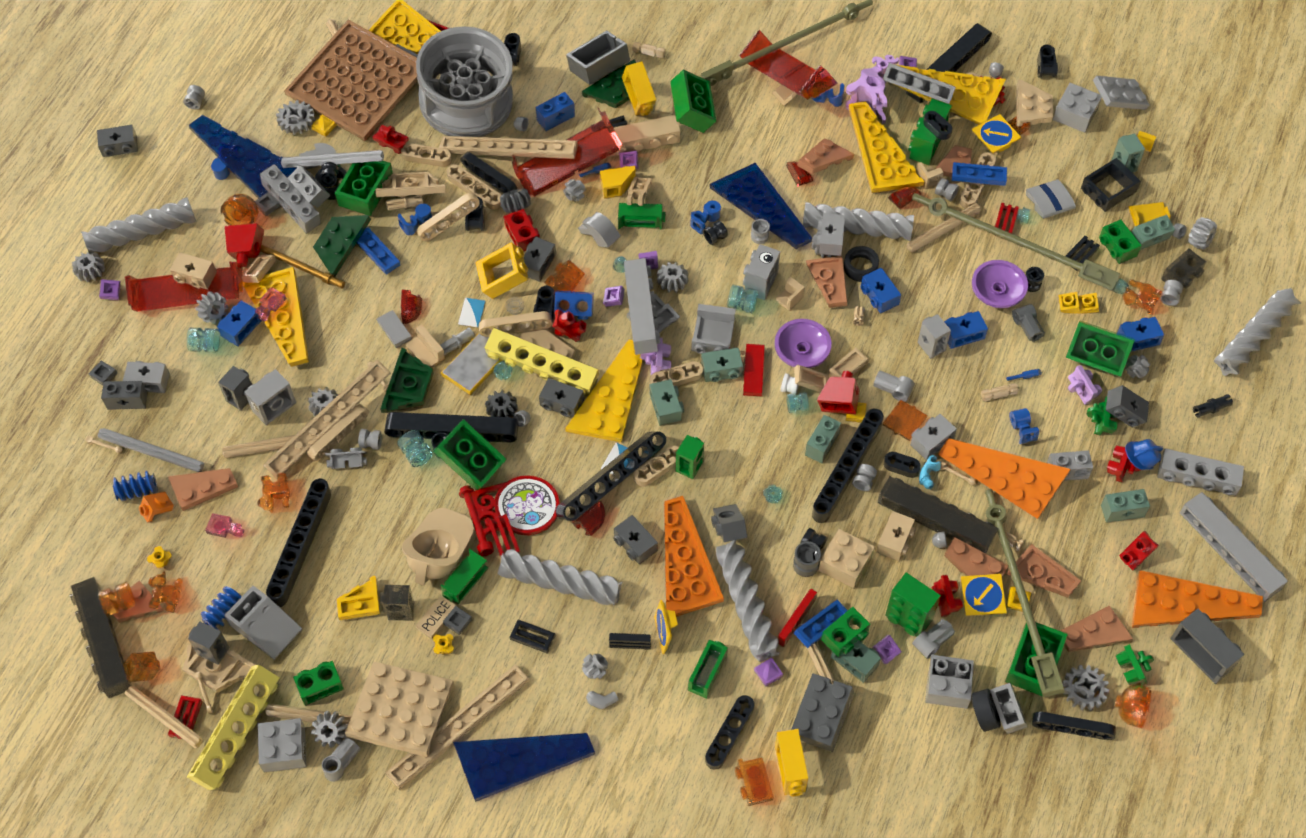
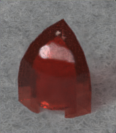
[786,161,813,187]
[888,186,921,209]
[401,289,422,324]
[571,501,605,536]

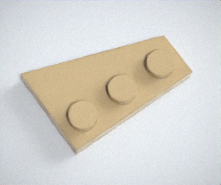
[520,329,575,362]

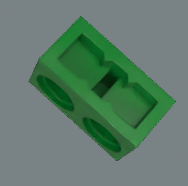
[1099,219,1142,264]
[676,435,704,479]
[821,607,870,657]
[293,660,344,706]

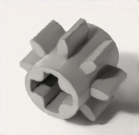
[563,179,586,201]
[1125,355,1150,378]
[582,654,608,679]

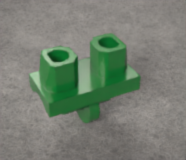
[1086,396,1118,435]
[1116,644,1154,685]

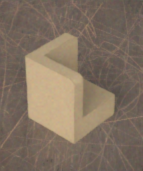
[916,162,944,189]
[776,277,805,311]

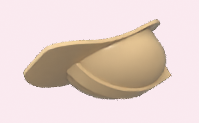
[402,508,474,586]

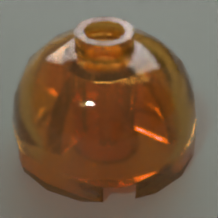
[220,194,259,225]
[1115,685,1152,729]

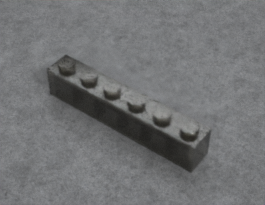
[877,476,999,554]
[70,577,132,698]

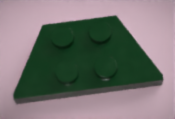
[582,59,636,108]
[313,215,371,277]
[380,348,434,413]

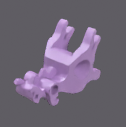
[846,55,899,124]

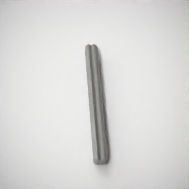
[281,150,384,168]
[98,428,204,472]

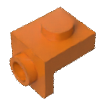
[139,491,174,523]

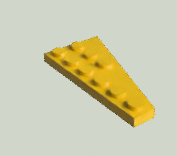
[368,0,441,55]
[889,65,1006,125]
[849,102,924,193]
[241,267,309,367]
[565,339,643,443]

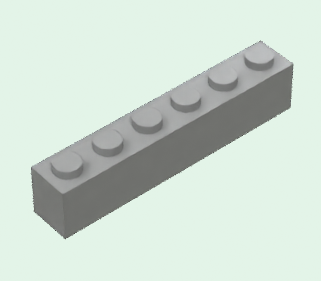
[624,258,661,355]
[1180,492,1288,602]

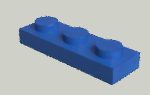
[952,162,1007,186]
[357,227,401,275]
[794,599,848,649]

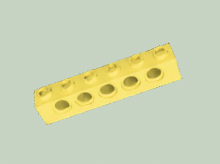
[484,328,599,395]
[187,665,279,790]

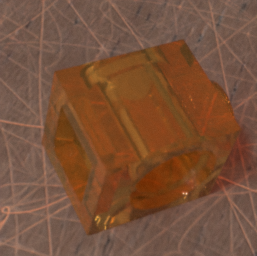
[123,652,160,682]

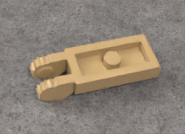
[627,177,652,206]

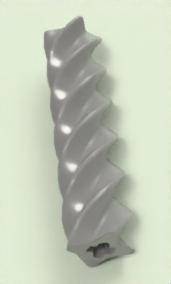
[81,197,196,254]
[802,202,914,241]
[1214,288,1301,376]
[716,540,780,662]
[498,549,623,605]

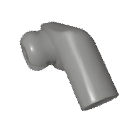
[586,691,619,709]

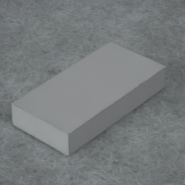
[377,310,412,348]

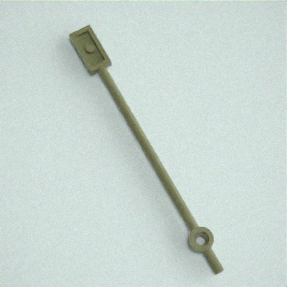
[701,0,873,86]
[912,193,1120,290]
[985,489,1064,698]

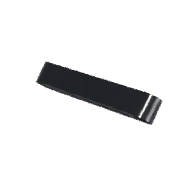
[906,23,992,103]
[812,408,884,523]
[384,412,519,443]
[556,431,666,521]
[266,478,331,607]

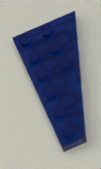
[189,115,298,199]
[710,163,812,249]
[453,733,595,802]

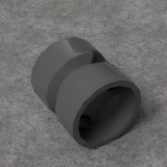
[793,541,821,577]

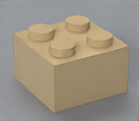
[818,529,875,589]

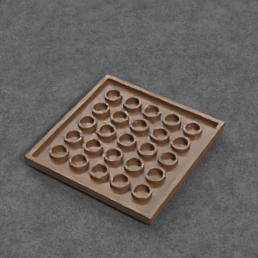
[284,19,418,141]

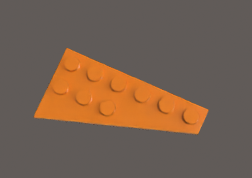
[938,438,1071,519]
[664,496,724,617]
[1132,570,1263,628]

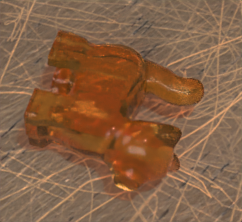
[1122,279,1163,314]
[257,473,290,513]
[148,571,183,613]

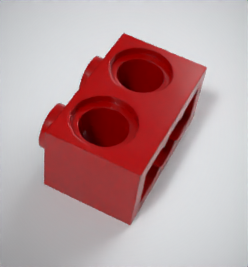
[503,209,540,251]

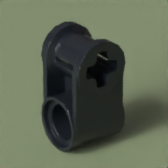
[504,33,521,66]
[1037,44,1058,77]
[465,196,485,231]
[533,285,555,321]

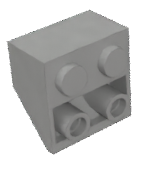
[925,655,974,709]

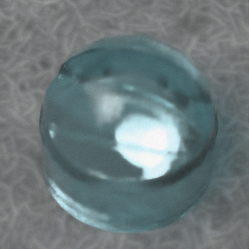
[613,256,627,273]
[1113,278,1129,294]

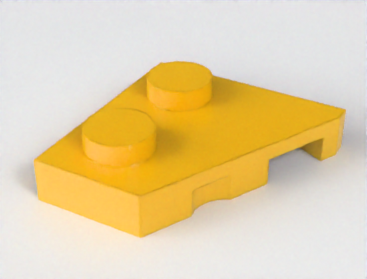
[337,576,380,621]

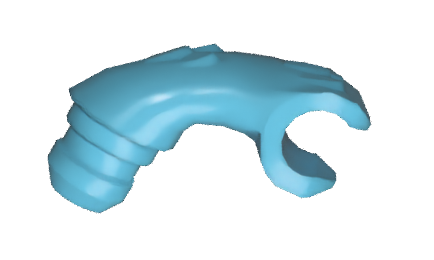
[919,455,941,489]

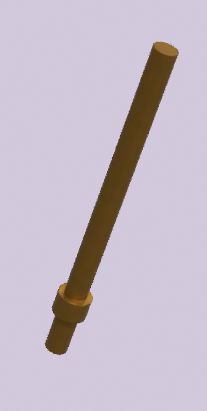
[260,244,345,289]

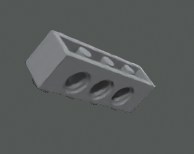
[883,63,956,104]
[260,164,321,234]
[1157,449,1244,496]

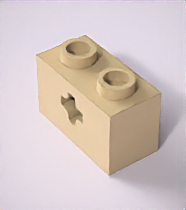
[170,252,217,289]
[876,511,916,561]

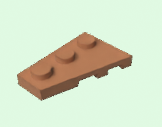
[797,138,854,174]
[806,256,847,308]
[168,468,238,511]
[944,537,1008,577]
[1006,544,1081,598]
[1061,606,1133,652]

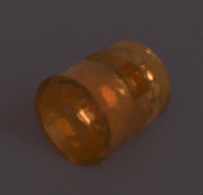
[98,581,136,616]

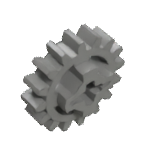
[276,100,315,135]
[1062,665,1109,711]

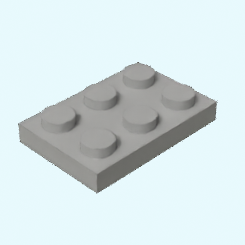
[1093,76,1149,110]

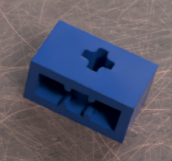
[535,92,575,131]
[860,268,901,314]
[217,300,262,346]
[944,311,988,349]
[1117,317,1164,352]

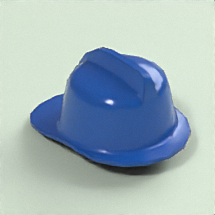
[1125,439,1164,470]

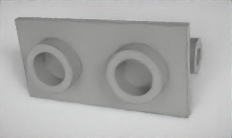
[325,448,367,469]

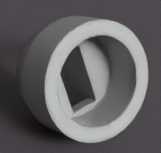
[989,62,1004,78]
[514,117,528,131]
[1172,223,1187,239]
[513,410,531,427]
[932,531,947,548]

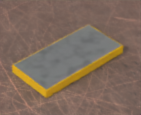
[441,333,511,395]

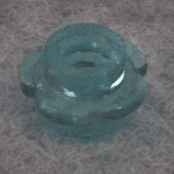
[1017,207,1031,224]
[494,361,512,380]
[763,484,783,503]

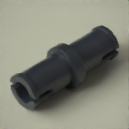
[1193,394,1233,418]

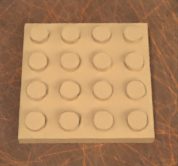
[345,662,453,757]

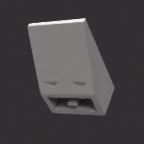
[224,586,303,660]

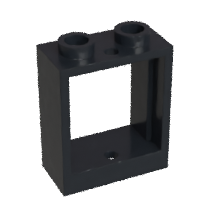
[1081,158,1141,212]

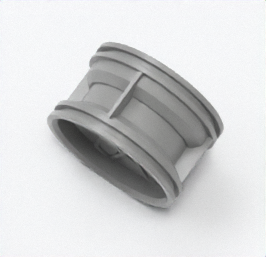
[416,27,513,137]

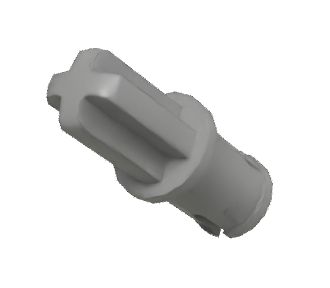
[440,327,475,355]

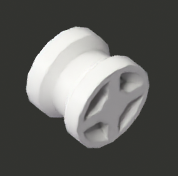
[781,373,799,395]

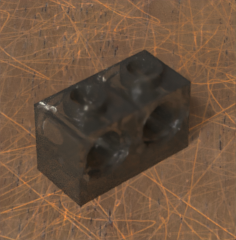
[1161,249,1206,289]
[380,585,415,621]

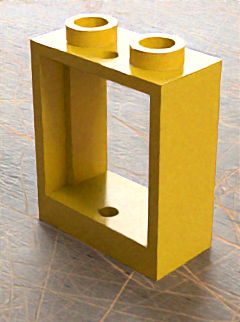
[622,61,656,116]
[476,242,529,299]
[775,729,808,797]

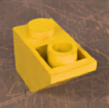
[600,166,636,199]

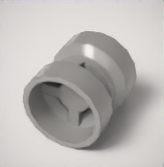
[183,85,205,110]
[935,178,959,202]
[751,219,770,244]
[1160,280,1183,306]
[358,429,382,450]
[852,464,877,491]

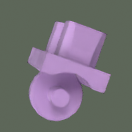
[640,338,671,375]
[1068,365,1102,405]

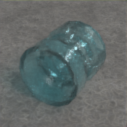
[786,392,809,413]

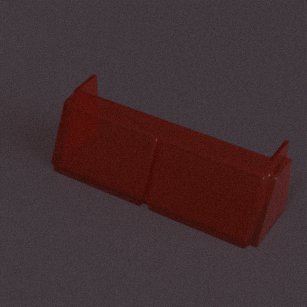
[739,30,838,100]
[512,107,622,197]
[125,261,243,312]

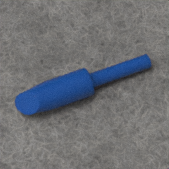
[579,163,611,178]
[1006,369,1041,381]

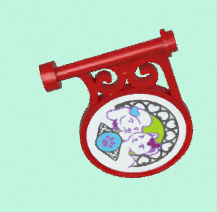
[459,475,560,557]

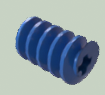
[113,471,158,501]
[201,586,242,630]

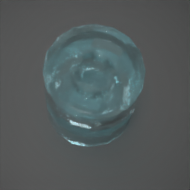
[727,284,758,314]
[187,327,220,353]
[397,430,433,467]

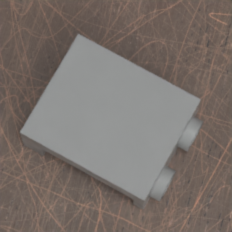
[691,304,736,354]

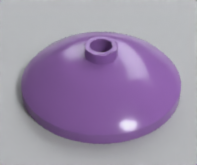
[972,260,1028,308]
[775,319,832,368]

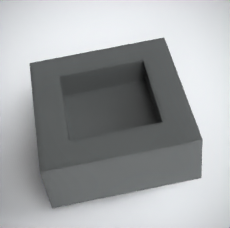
[254,192,280,216]
[88,360,117,385]
[443,606,472,635]

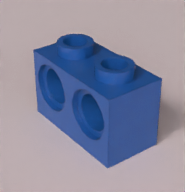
[554,291,594,320]

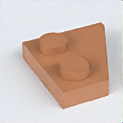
[935,145,972,177]
[106,580,163,623]

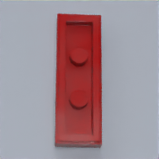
[743,344,765,397]
[778,589,817,647]

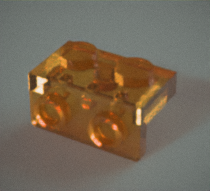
[544,260,585,302]
[735,757,774,806]

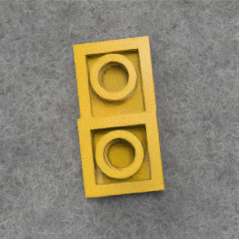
[1058,292,1099,314]

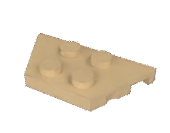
[1017,79,1053,126]
[376,172,446,197]
[183,643,255,693]

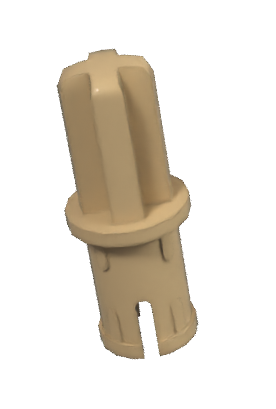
[386,195,423,210]

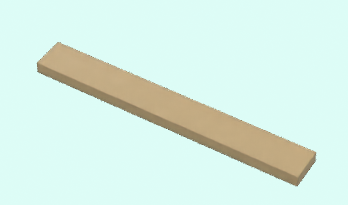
[439,136,578,159]
[263,359,391,479]
[385,664,530,790]

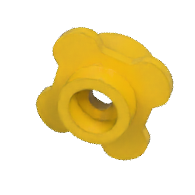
[147,546,172,568]
[433,634,454,654]

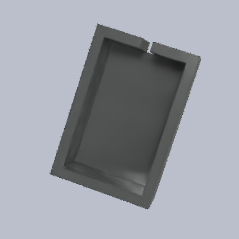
[566,30,630,85]
[1170,609,1245,685]
[791,673,855,752]

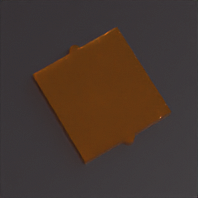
[882,400,927,441]

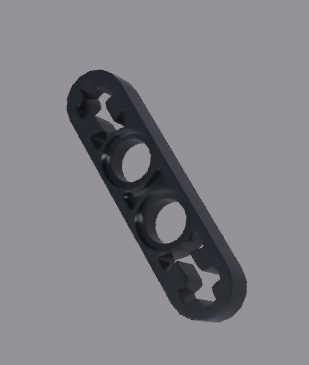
[460,152,518,193]
[705,695,754,770]
[1032,712,1116,740]

